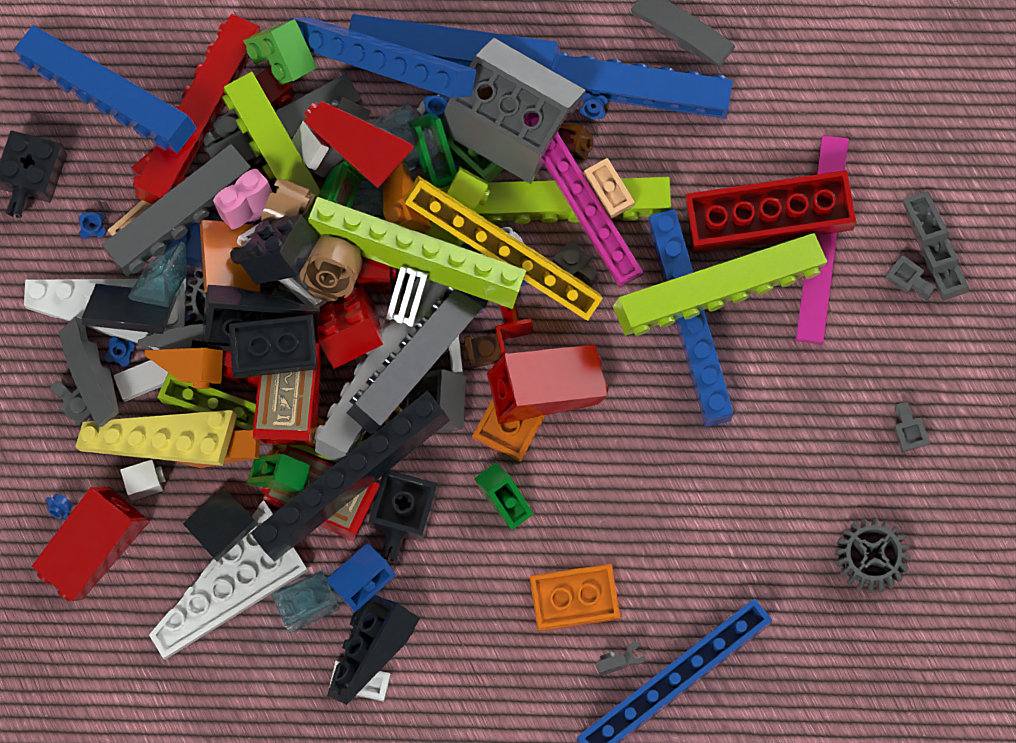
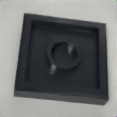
[183,486,258,562]

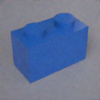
[326,543,396,612]

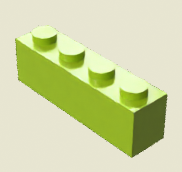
[424,167,490,247]

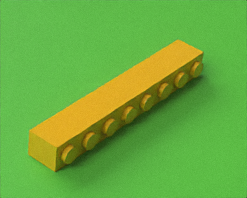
[403,176,603,321]

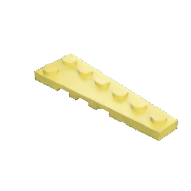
[75,410,237,466]

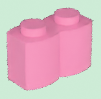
[213,169,273,229]

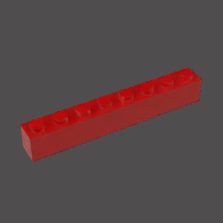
[133,14,260,205]

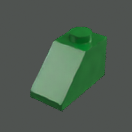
[247,454,310,493]
[474,462,534,530]

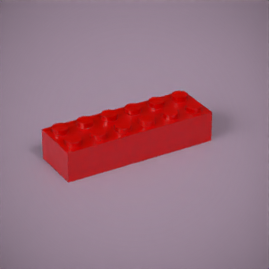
[685,170,856,254]

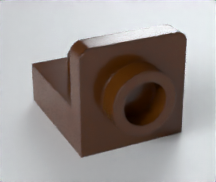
[557,124,593,160]
[460,334,502,369]

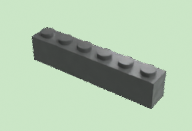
[206,73,363,169]
[102,144,252,276]

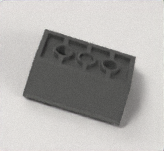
[441,38,586,184]

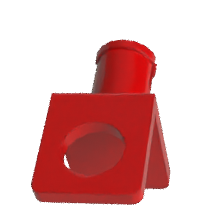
[495,302,533,356]

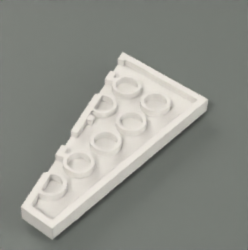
[24,279,188,350]
[149,500,308,660]

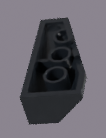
[202,284,320,351]
[327,595,420,705]

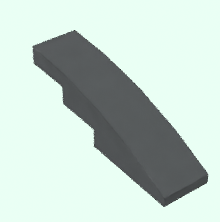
[631,0,735,67]
[903,191,969,301]
[59,317,119,427]
[137,324,203,349]

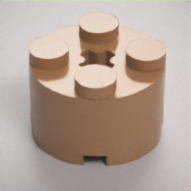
[261,178,316,222]
[300,234,362,301]

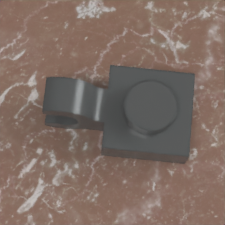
[202,109,240,149]
[553,240,599,286]
[885,255,935,301]
[50,380,92,427]
[893,402,930,453]
[596,642,645,677]

